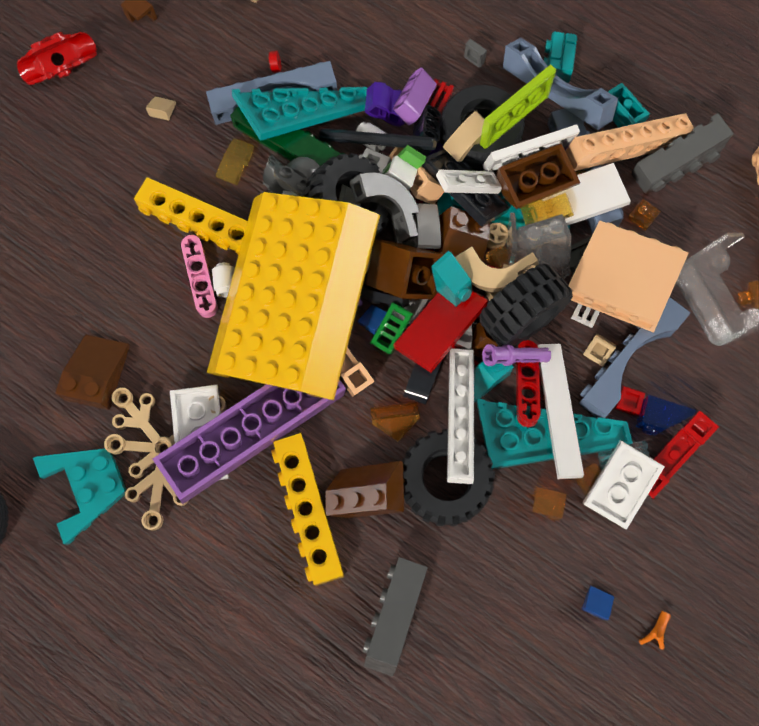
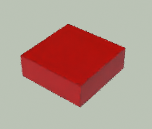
[615,386,645,416]

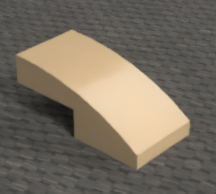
[443,111,484,162]

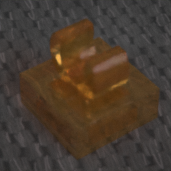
[628,199,661,231]
[738,280,759,310]

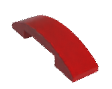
[648,410,719,499]

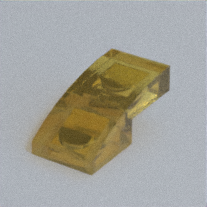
[215,138,254,185]
[521,192,574,229]

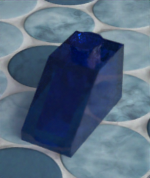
[635,395,696,435]

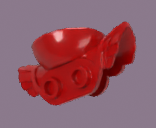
[17,32,97,85]

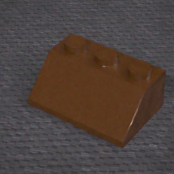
[496,144,581,209]
[326,461,404,518]

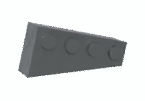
[631,113,734,194]

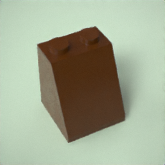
[366,240,444,299]

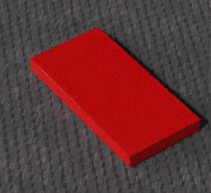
[393,291,488,373]

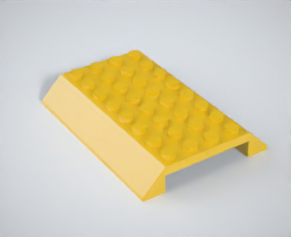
[207,192,380,401]

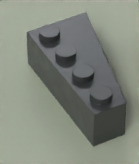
[362,557,428,677]

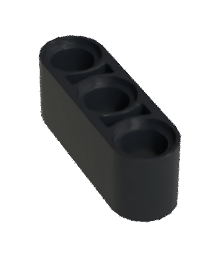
[412,105,441,157]
[403,358,444,405]

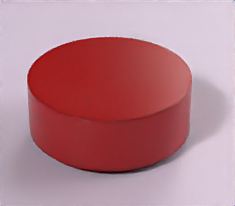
[269,50,282,73]

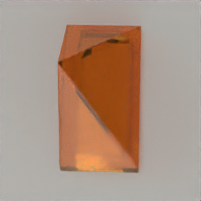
[370,402,420,441]

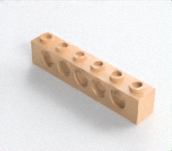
[565,113,694,171]

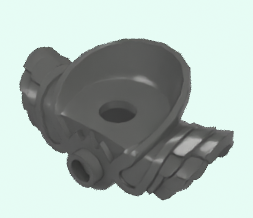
[263,155,320,197]

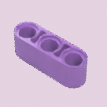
[393,68,437,125]

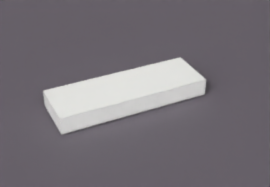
[436,170,502,194]

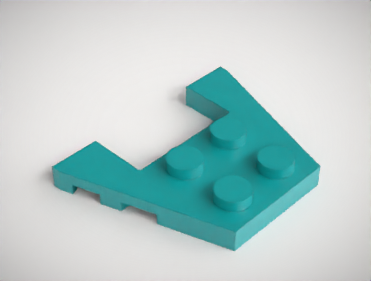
[33,449,126,545]

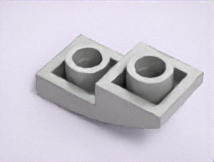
[414,203,441,249]

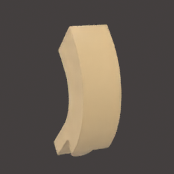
[455,247,539,293]

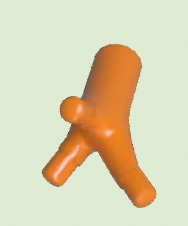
[639,611,671,649]

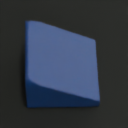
[357,305,387,335]
[581,586,614,620]

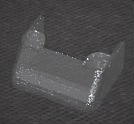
[676,233,759,346]

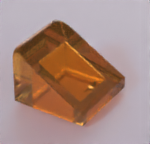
[486,245,516,269]

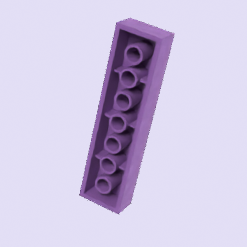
[152,380,346,504]

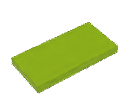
[480,64,556,149]

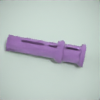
[482,344,551,366]

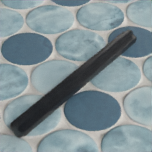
[319,129,437,150]

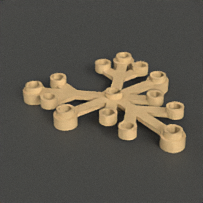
[104,388,227,531]

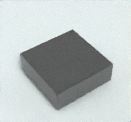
[464,39,487,68]

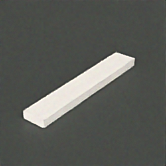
[537,344,584,479]
[447,349,474,484]

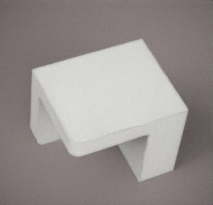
[385,156,417,190]

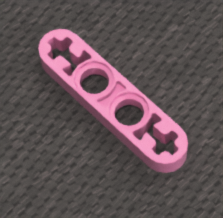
[181,235,218,318]

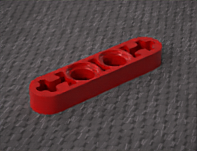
[516,340,540,427]

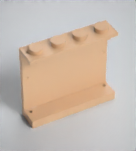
[568,221,689,333]

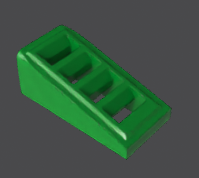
[370,302,413,355]

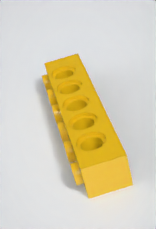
[134,177,248,255]
[271,433,344,586]

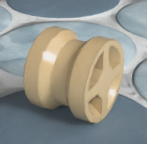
[487,223,508,250]

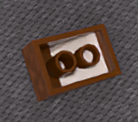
[435,206,490,289]
[55,335,130,410]

